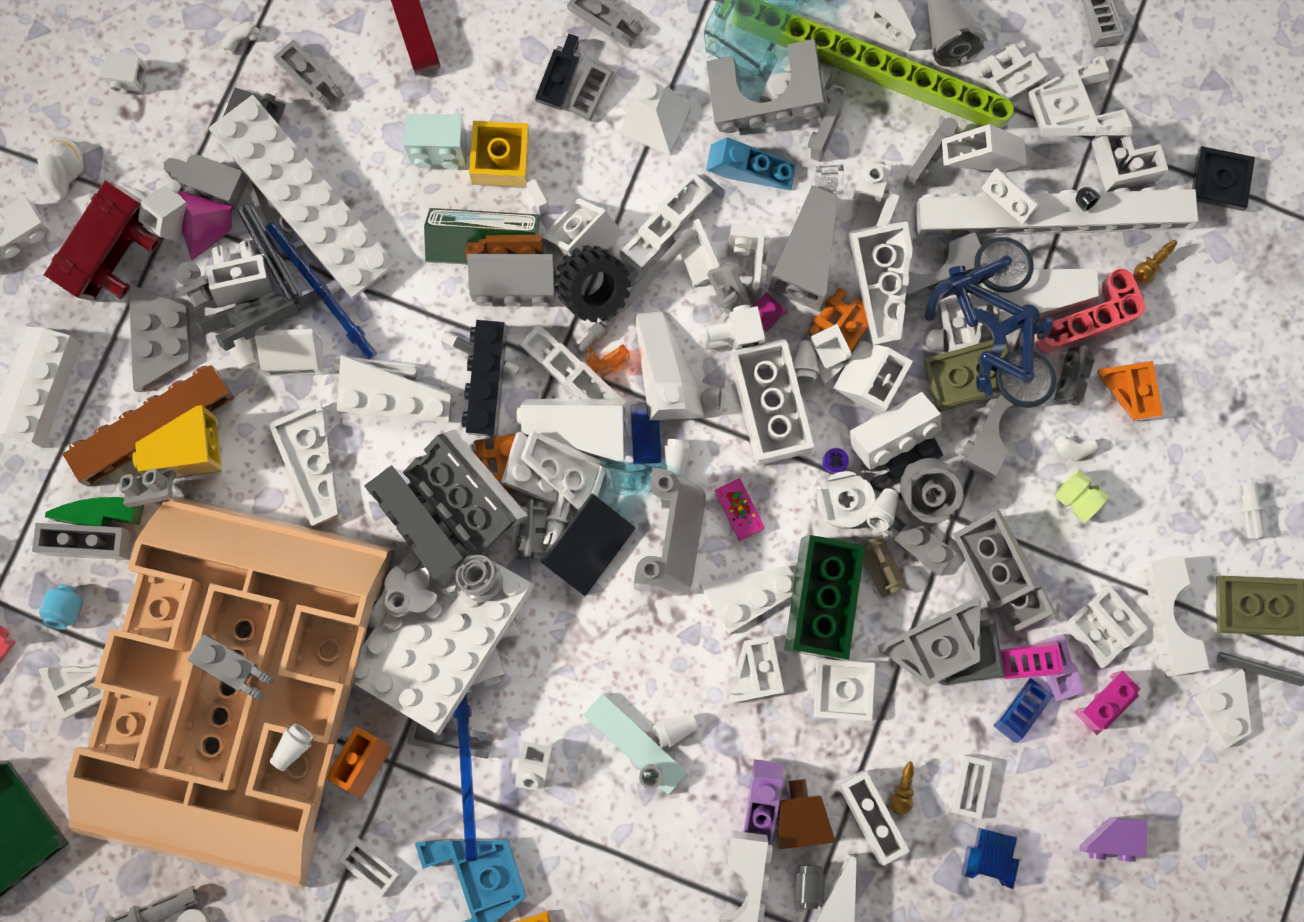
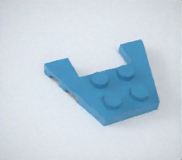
[415,840,527,922]

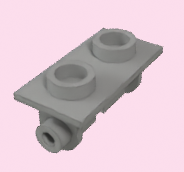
[515,500,547,559]

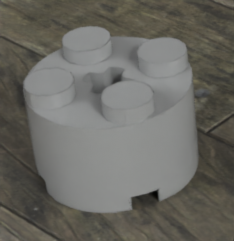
[900,458,963,523]

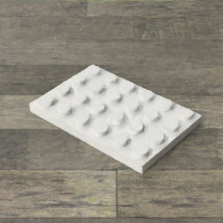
[353,538,534,735]

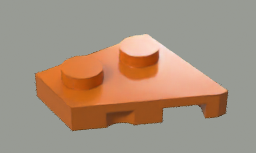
[1097,361,1163,421]

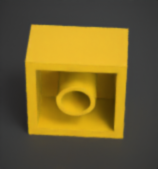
[469,121,530,187]

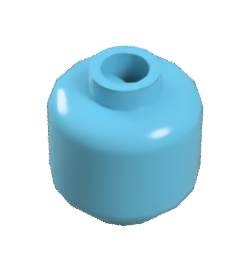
[39,584,83,629]

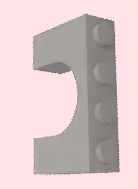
[706,39,827,133]

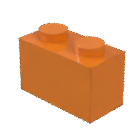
[327,726,392,799]

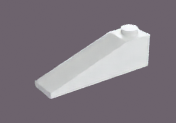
[847,221,913,345]
[635,312,704,420]

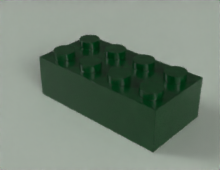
[784,535,865,660]

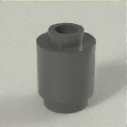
[794,865,825,909]

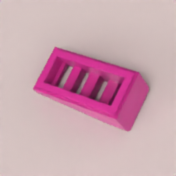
[1001,640,1064,679]

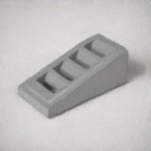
[1082,0,1124,47]
[566,60,615,121]

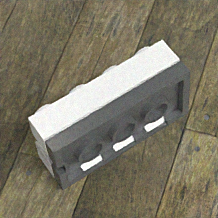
[403,430,527,555]

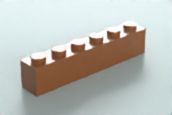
[62,365,235,486]

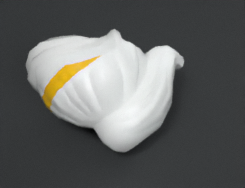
[37,138,84,202]

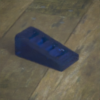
[993,677,1054,743]

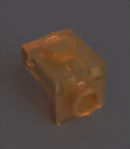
[585,344,630,378]

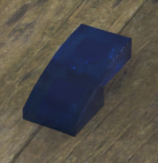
[630,404,661,464]

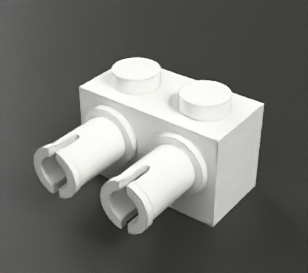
[206,240,272,307]
[701,305,765,351]

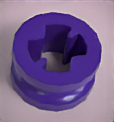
[822,448,849,475]

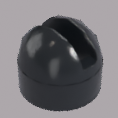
[1076,187,1101,212]

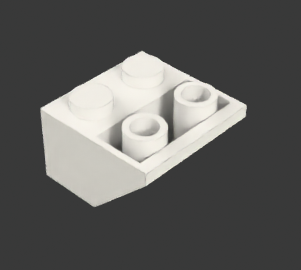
[255,325,323,377]
[833,341,913,415]

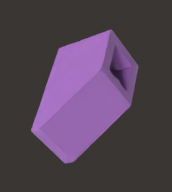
[1079,817,1147,862]

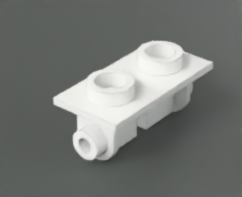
[981,168,1040,225]

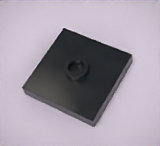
[1192,146,1255,211]

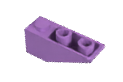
[743,759,783,845]

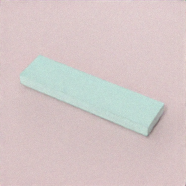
[583,694,688,795]

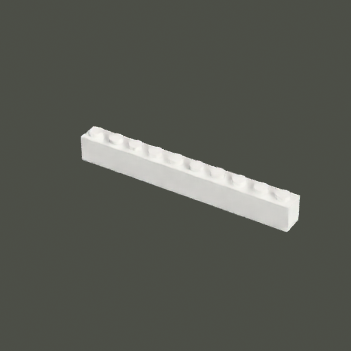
[915,186,1198,238]

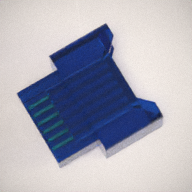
[961,827,1020,889]

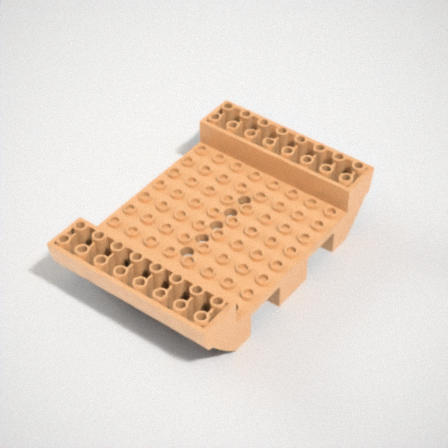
[67,496,394,889]

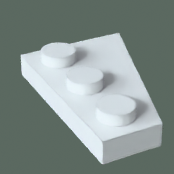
[699,565,795,634]

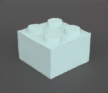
[404,114,467,169]

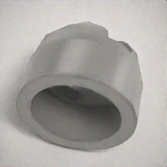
[924,329,944,351]
[701,387,722,410]
[639,763,663,789]

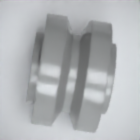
[456,555,502,602]

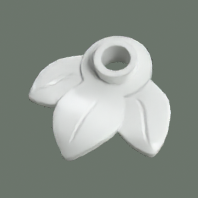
[384,566,438,617]

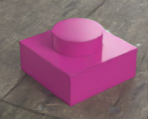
[753,292,786,332]

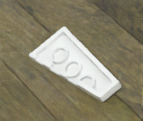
[337,354,452,423]

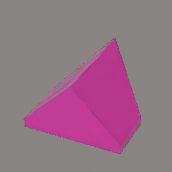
[177,191,232,261]

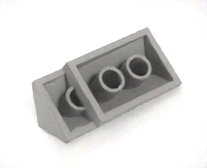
[953,509,1056,635]

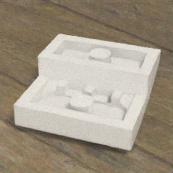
[1063,585,1148,668]

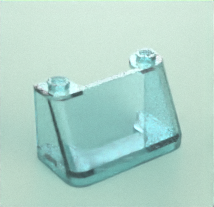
[704,0,810,78]

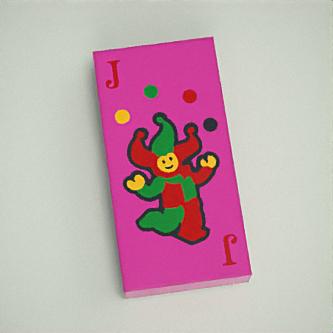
[714,478,765,541]

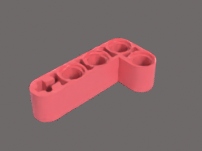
[1036,268,1145,353]

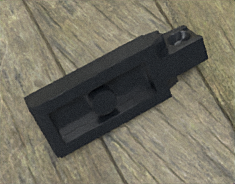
[535,33,581,110]

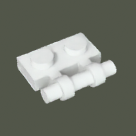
[976,40,1048,100]

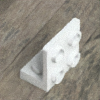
[728,224,770,296]

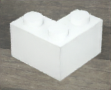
[1091,135,1168,192]

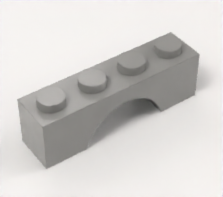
[905,232,989,305]
[961,362,1047,480]

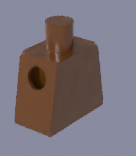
[776,779,835,850]

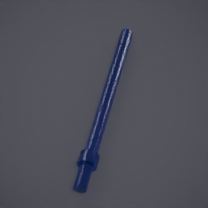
[266,221,377,359]
[454,693,477,862]

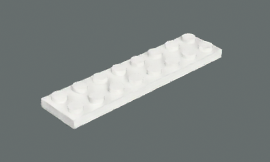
[209,95,396,300]

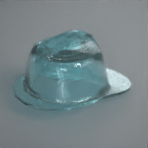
[599,460,668,496]

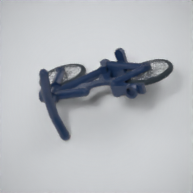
[925,237,1056,408]

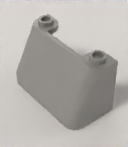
[633,467,706,596]

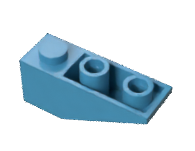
[706,137,796,190]

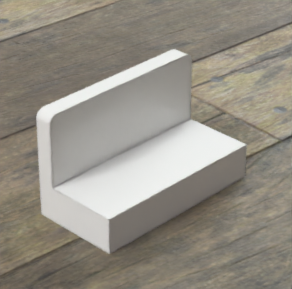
[847,192,900,243]
[672,219,720,287]

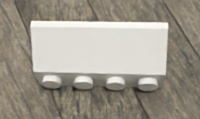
[0,327,81,448]

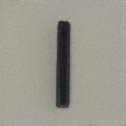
[238,204,302,302]

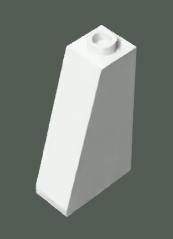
[991,269,1102,322]
[517,399,627,461]

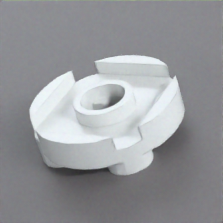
[817,471,875,529]

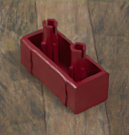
[43,180,161,301]

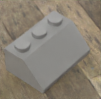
[467,254,556,306]

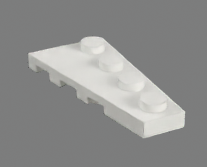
[268,401,340,527]

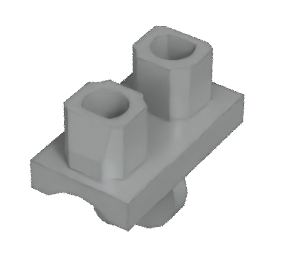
[176,262,213,307]
[707,262,753,314]
[119,468,176,508]

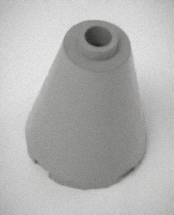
[927,0,987,67]

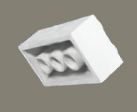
[730,339,814,466]

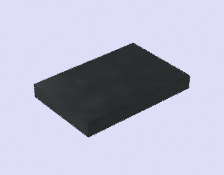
[540,493,636,597]

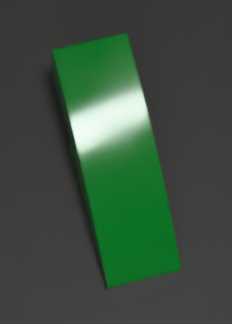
[45,497,144,527]

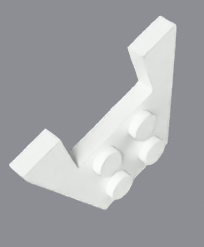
[1028,55,1132,136]

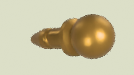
[1133,240,1177,284]
[890,761,914,815]

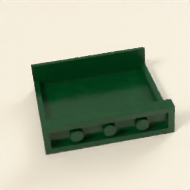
[0,760,70,898]

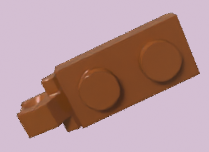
[465,235,544,261]

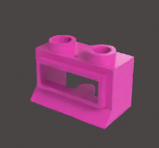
[1074,671,1141,736]

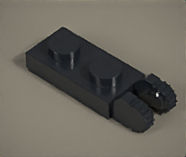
[862,437,943,487]

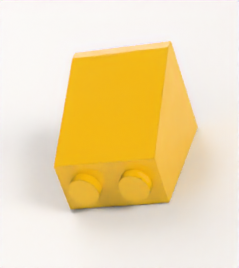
[132,405,222,477]

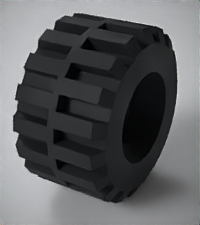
[554,245,631,323]

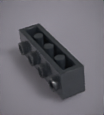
[462,320,508,437]

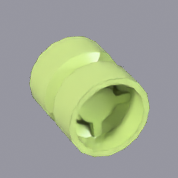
[1054,469,1109,523]

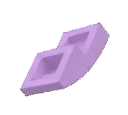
[1034,634,1084,701]

